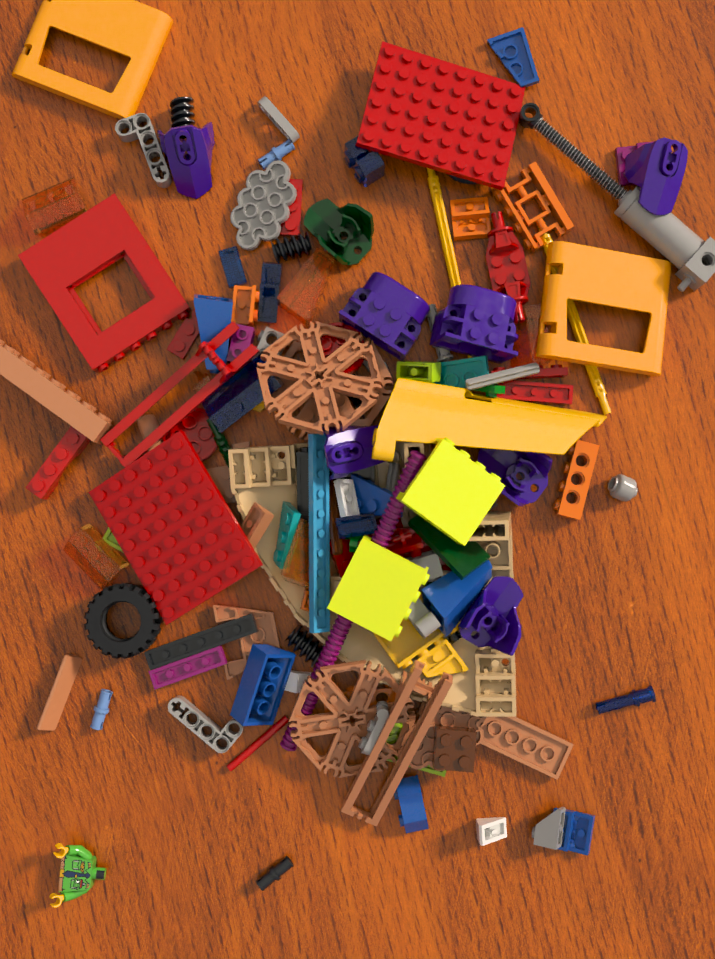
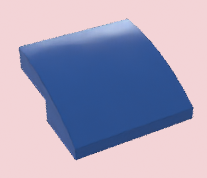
[553,808,595,856]

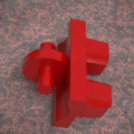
[386,529,424,558]

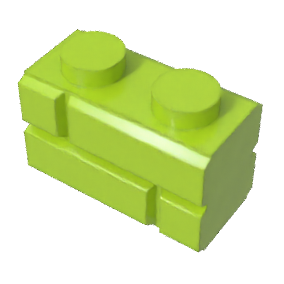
[396,360,441,383]

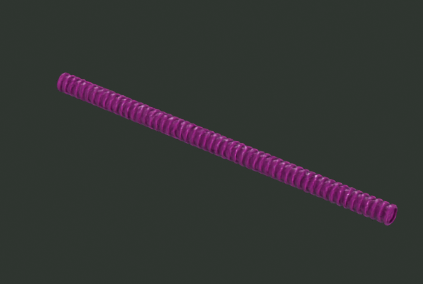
[280,450,427,751]

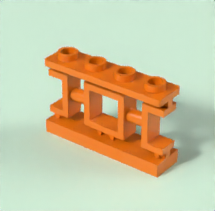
[494,161,574,253]

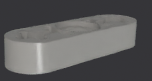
[257,96,300,143]

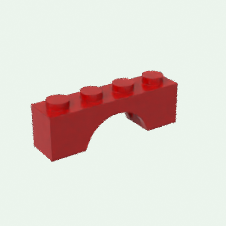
[26,426,91,500]

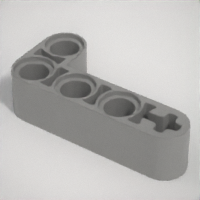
[115,113,172,188]
[408,598,441,639]
[168,695,244,753]

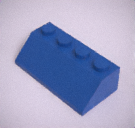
[230,644,296,726]

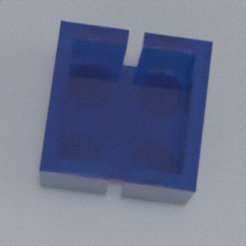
[343,136,385,187]

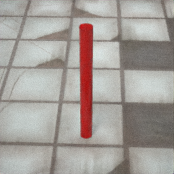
[227,715,289,771]

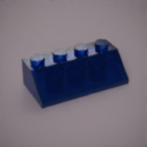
[202,354,284,433]

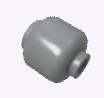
[608,474,638,502]

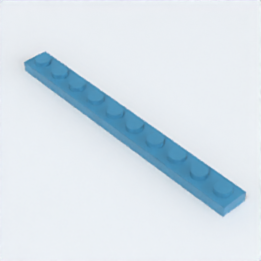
[308,434,330,633]

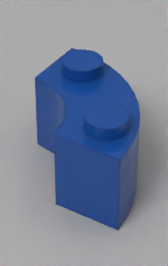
[394,775,429,833]

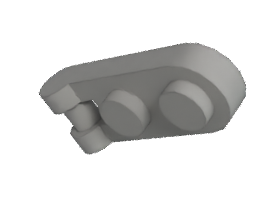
[358,701,389,756]

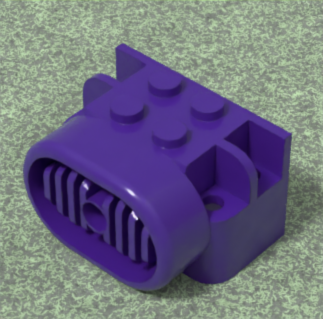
[339,272,430,361]
[429,284,519,364]

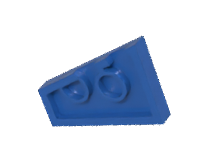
[487,27,539,87]
[351,473,403,517]

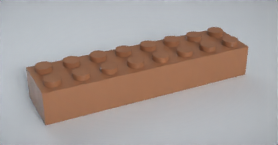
[0,339,114,445]

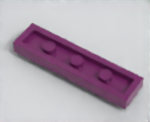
[148,645,228,690]

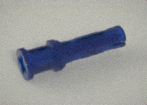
[595,685,656,715]

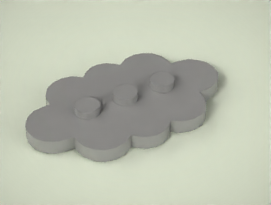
[230,160,297,251]

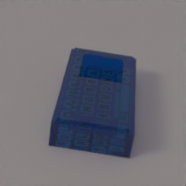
[218,246,247,288]
[335,512,378,539]

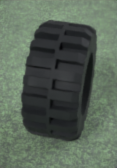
[84,583,162,659]

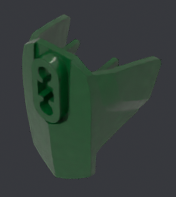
[304,199,374,266]

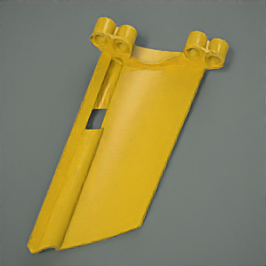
[372,377,607,462]

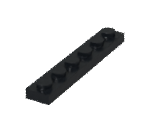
[144,613,259,670]

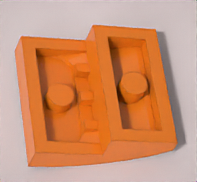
[450,197,491,241]

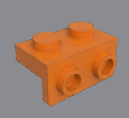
[231,285,260,326]

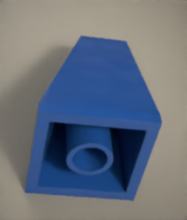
[193,294,233,374]
[421,560,493,637]

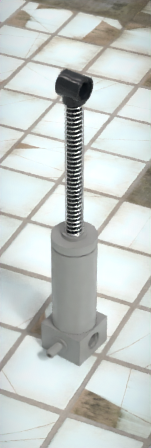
[519,103,715,292]

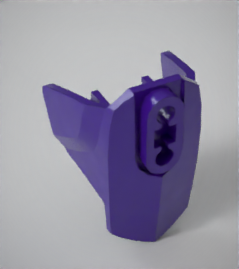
[157,122,215,199]
[625,137,688,215]
[322,424,386,481]
[477,448,553,507]
[458,576,523,656]

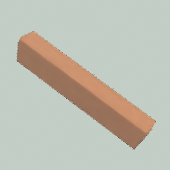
[240,502,274,549]
[37,654,82,731]

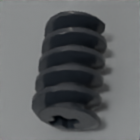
[170,97,195,139]
[270,231,312,263]
[285,625,324,667]

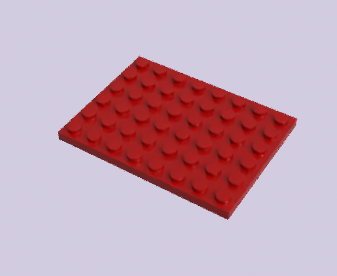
[356,41,526,191]
[88,430,263,625]

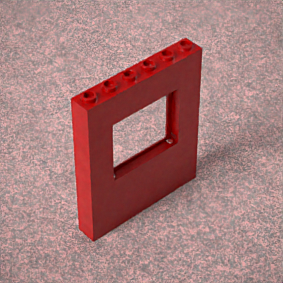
[18,193,192,373]

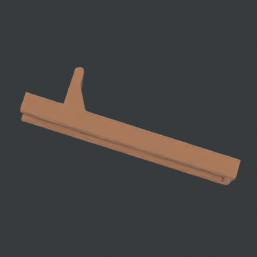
[341,660,453,827]

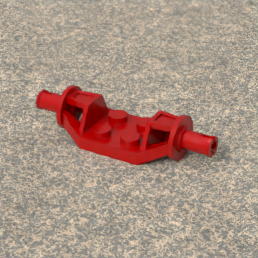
[485,211,531,324]

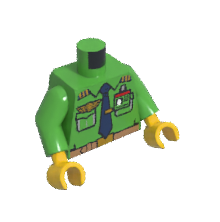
[49,843,106,908]

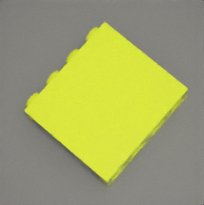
[396,438,505,546]
[327,535,430,641]

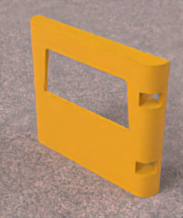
[12,0,173,120]
[536,241,672,377]

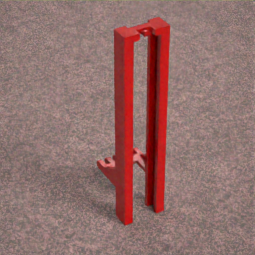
[100,321,260,468]

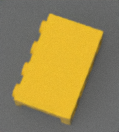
[371,593,461,669]

